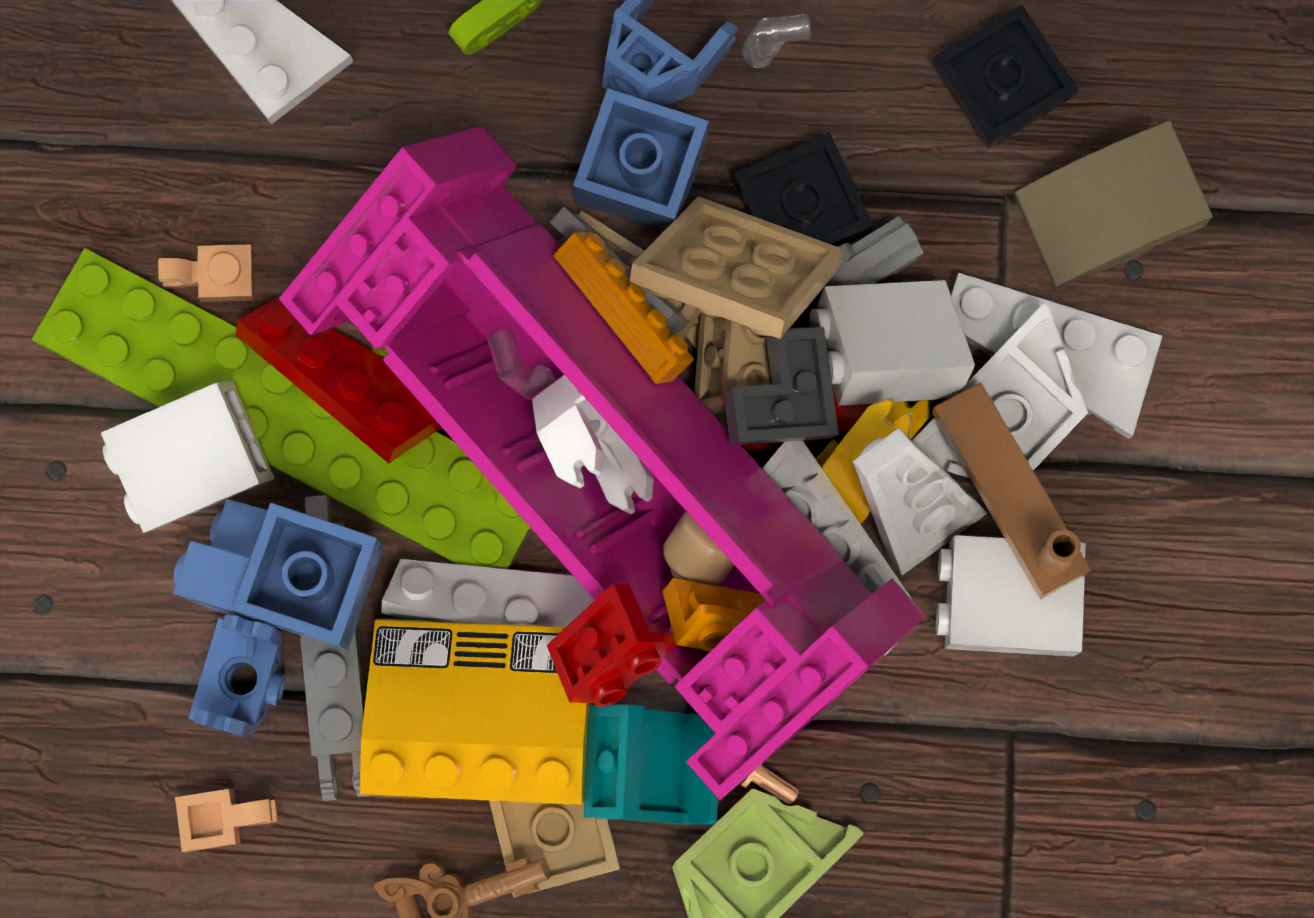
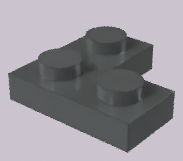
[723,327,839,446]

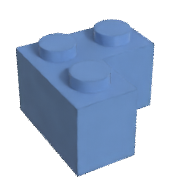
[173,499,270,626]

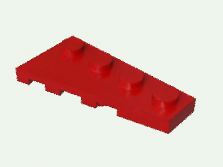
[235,298,442,464]

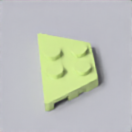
[672,789,864,918]

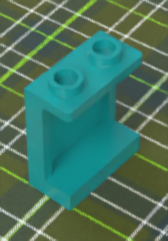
[583,704,718,825]

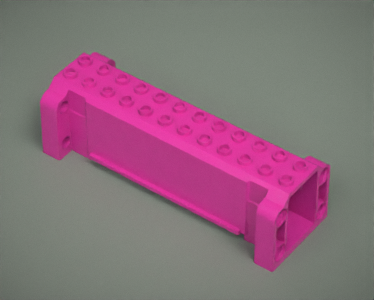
[279,126,926,800]

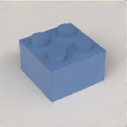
[573,88,709,232]
[232,503,384,651]

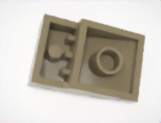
[1014,120,1213,289]

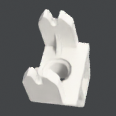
[532,375,654,514]

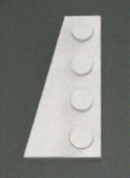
[951,273,1162,439]
[853,428,988,575]

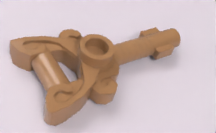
[374,857,550,918]

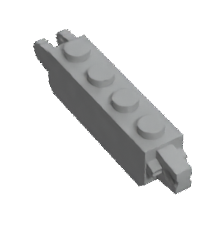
[300,495,370,801]

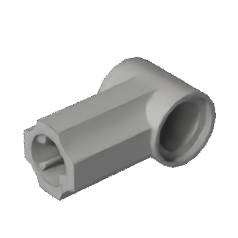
[823,216,924,289]

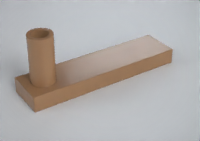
[932,382,1091,600]

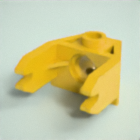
[816,398,931,524]

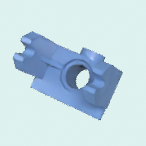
[601,0,739,107]
[188,614,286,739]

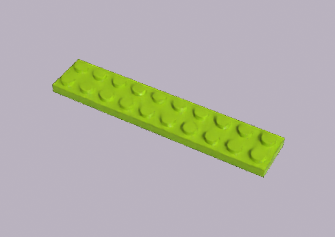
[32,248,531,569]

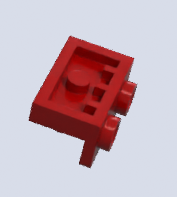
[547,583,677,707]

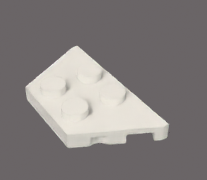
[913,303,1088,478]

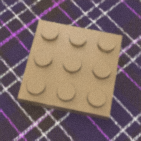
[629,196,844,339]

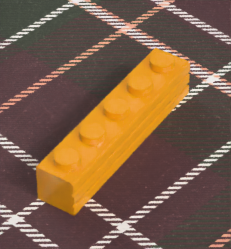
[553,231,693,384]

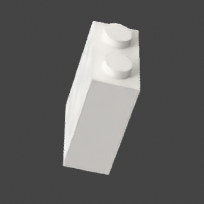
[809,280,975,406]
[101,380,274,533]
[936,535,1086,657]

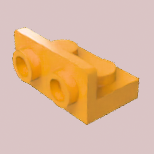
[662,578,766,652]

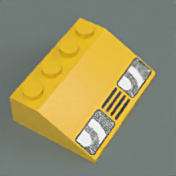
[360,619,593,805]

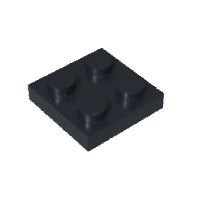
[932,4,1079,149]
[733,132,873,246]

